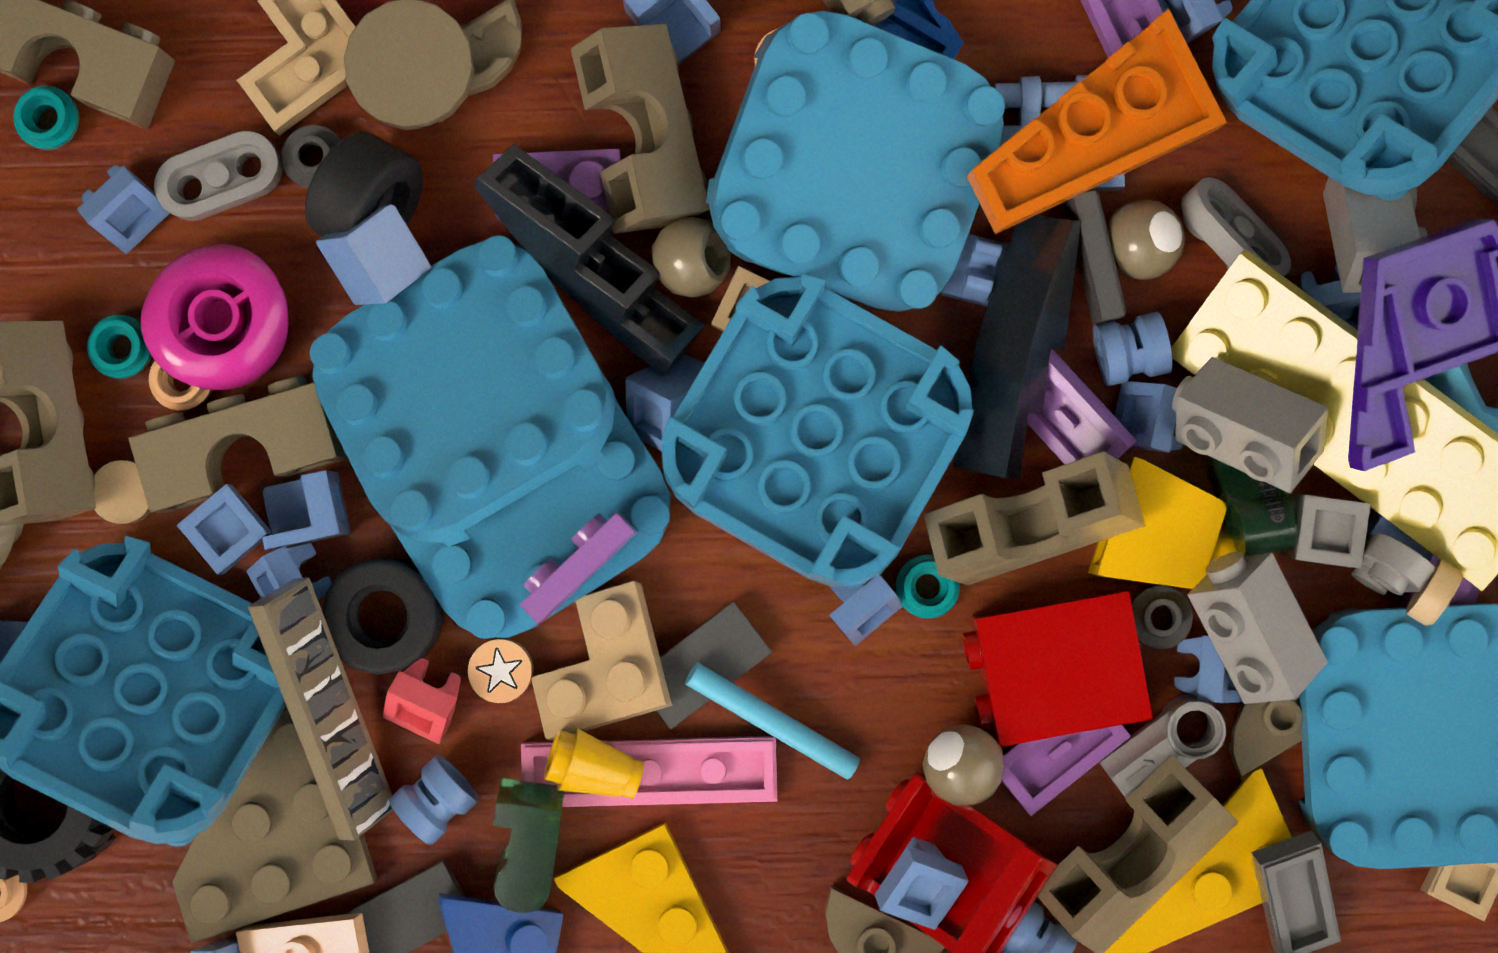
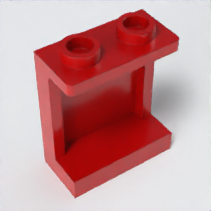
[962,590,1153,747]
[847,772,1058,953]

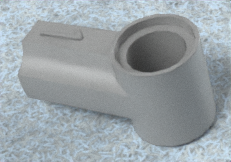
[1099,694,1226,799]

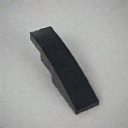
[474,144,705,376]
[953,215,1081,478]

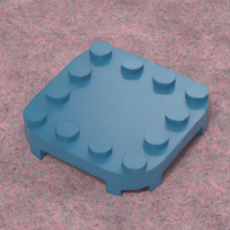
[1212,0,1498,201]
[705,11,1005,312]
[310,236,619,547]
[661,273,974,588]
[390,400,671,639]
[0,536,286,846]
[1299,601,1498,869]

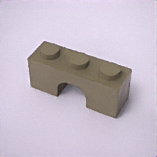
[0,0,175,130]
[570,24,710,234]
[0,321,96,526]
[128,376,348,513]
[923,451,1145,586]
[1038,755,1238,953]

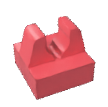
[382,658,461,745]

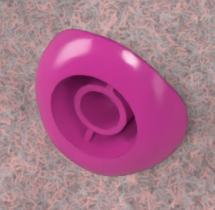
[141,244,289,390]

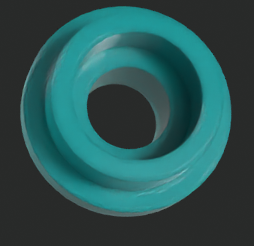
[13,86,79,150]
[87,315,152,379]
[896,555,960,618]

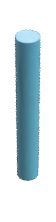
[685,662,860,780]

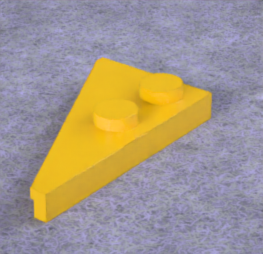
[1104,767,1292,953]
[554,822,729,953]

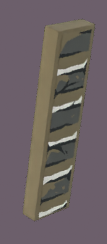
[248,578,394,840]

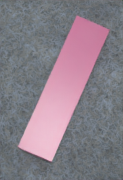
[521,736,777,808]

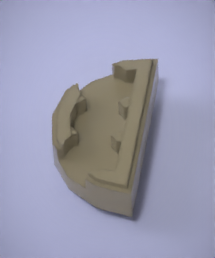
[461,0,523,96]
[1229,696,1302,776]
[825,885,945,953]

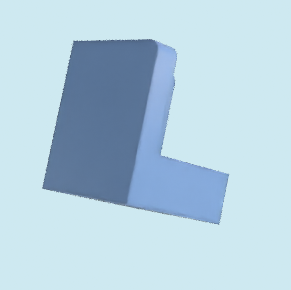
[623,0,721,65]
[316,205,432,305]
[625,354,705,451]
[262,470,351,550]

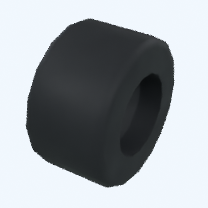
[305,131,423,237]
[322,558,444,675]

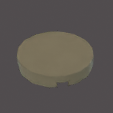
[344,0,475,131]

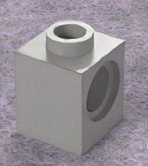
[1279,493,1371,569]

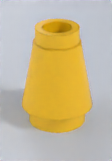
[544,728,644,799]

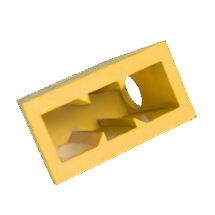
[1088,457,1252,589]

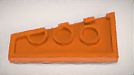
[967,8,1227,234]

